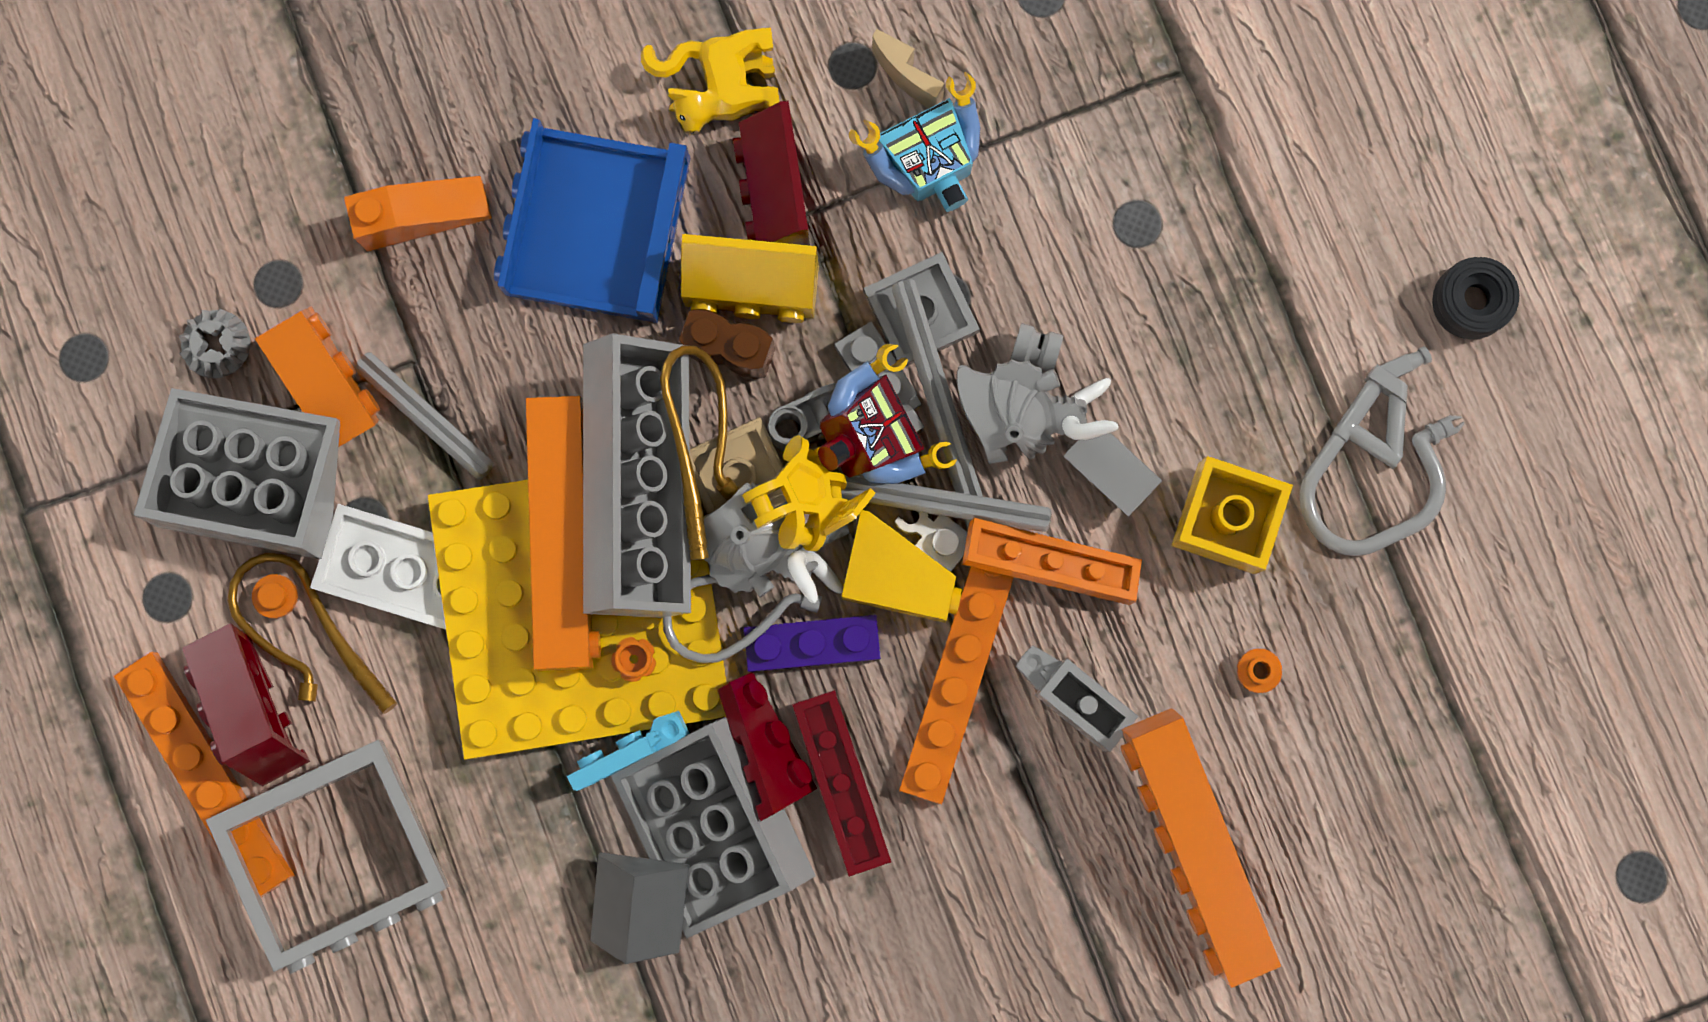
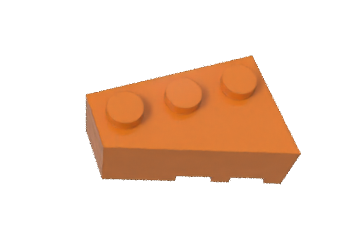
[254,306,380,447]

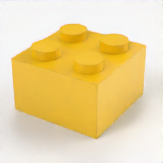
[1171,456,1293,574]

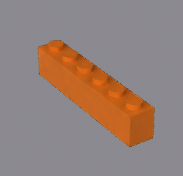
[526,396,601,671]
[1120,708,1281,988]

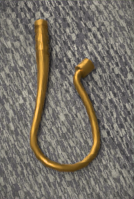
[660,346,739,560]
[227,552,397,714]

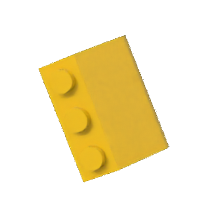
[681,234,819,323]

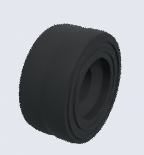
[1432,257,1520,340]

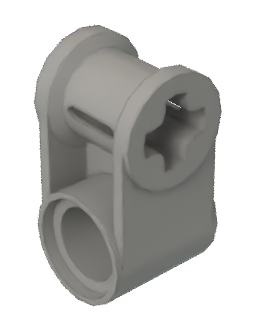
[768,383,836,451]

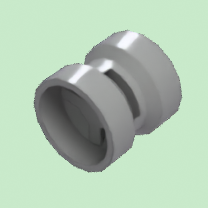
[1010,323,1064,373]

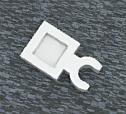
[895,511,967,572]

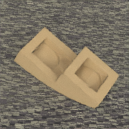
[872,29,945,108]

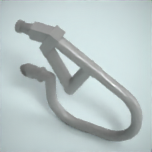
[1299,346,1464,556]

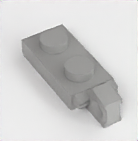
[834,322,924,435]

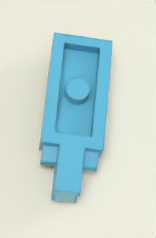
[567,711,690,791]

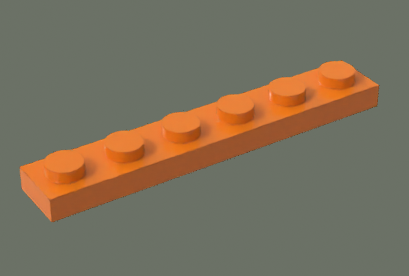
[899,566,1014,805]
[114,652,295,898]

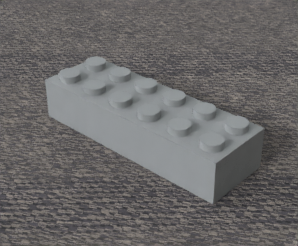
[583,333,691,618]

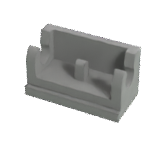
[1063,420,1162,517]

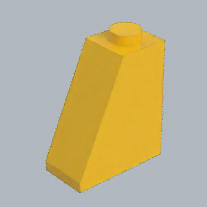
[842,510,962,623]

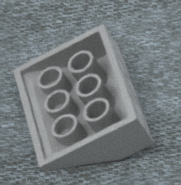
[134,388,340,559]
[611,717,816,939]

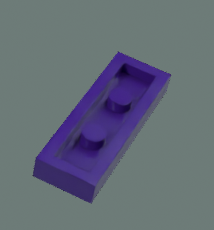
[744,615,881,672]

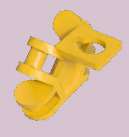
[742,435,876,551]

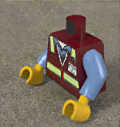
[818,344,957,484]

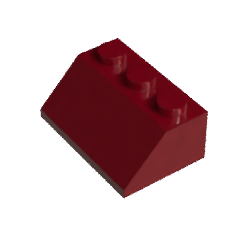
[733,100,810,246]

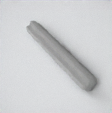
[355,352,494,480]

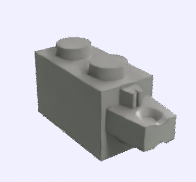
[1015,645,1139,752]

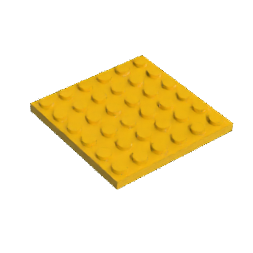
[428,480,727,760]

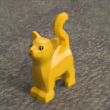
[640,28,779,135]

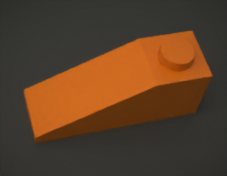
[344,176,492,252]

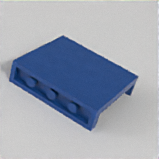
[494,118,691,323]

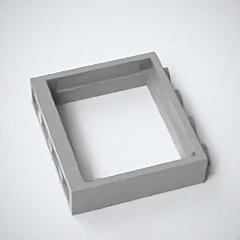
[206,740,450,974]

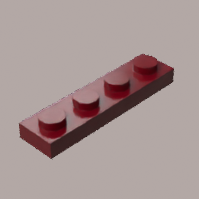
[792,690,892,877]

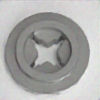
[179,309,250,378]

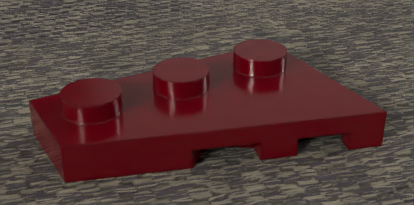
[717,672,817,822]

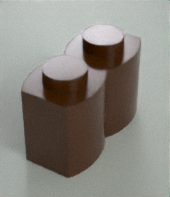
[679,310,775,379]

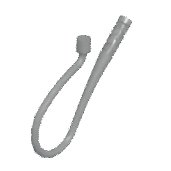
[662,525,849,663]

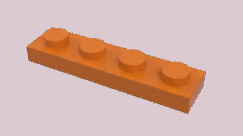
[962,518,1142,605]

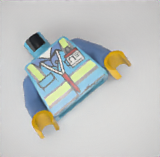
[849,72,981,212]

